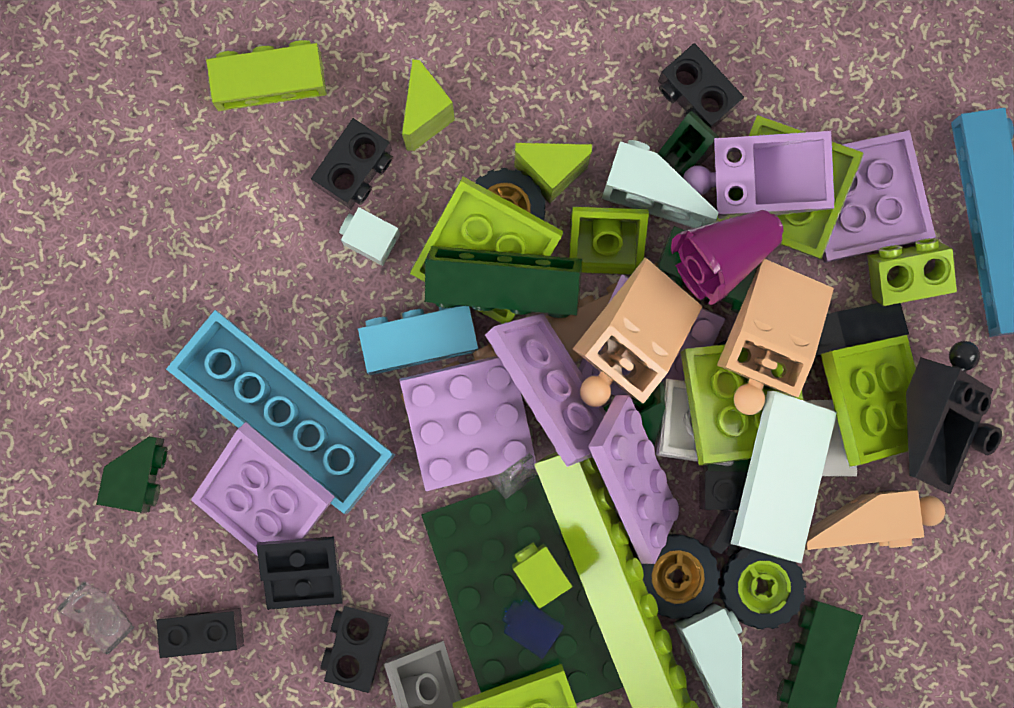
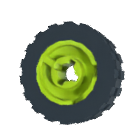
[718,548,806,630]

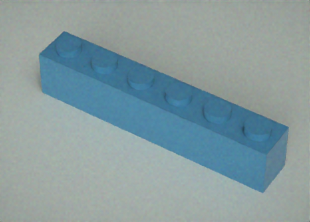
[951,108,1014,337]

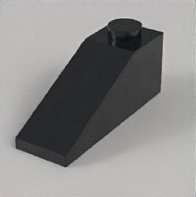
[815,303,909,357]

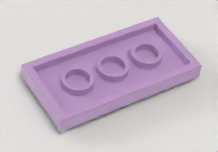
[485,313,606,467]
[588,395,679,564]

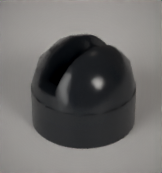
[971,423,1002,456]

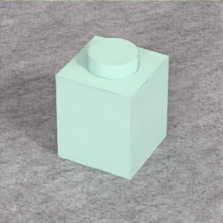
[339,207,400,266]

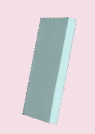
[731,391,837,563]

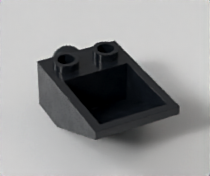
[906,341,993,494]

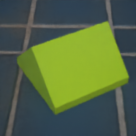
[402,59,455,151]
[514,143,592,203]
[569,207,649,274]

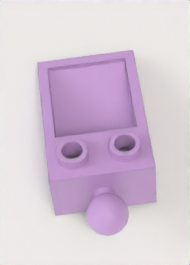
[683,131,834,220]

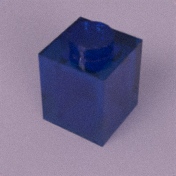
[502,597,564,659]

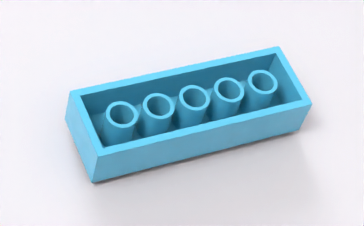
[166,310,395,514]

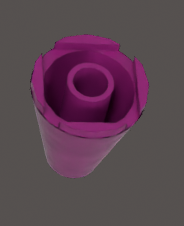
[671,210,784,305]

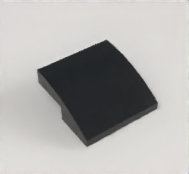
[256,536,344,610]

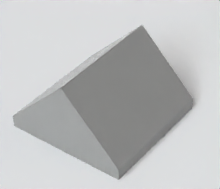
[384,641,461,708]

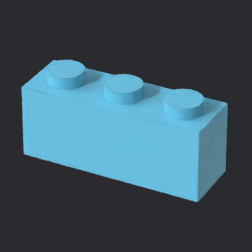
[358,305,478,375]

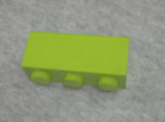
[206,40,327,111]

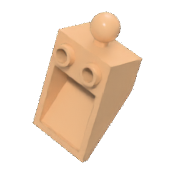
[573,258,703,407]
[717,259,834,415]
[805,490,945,550]

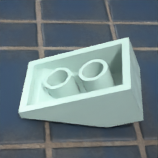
[601,140,719,228]
[673,603,743,708]

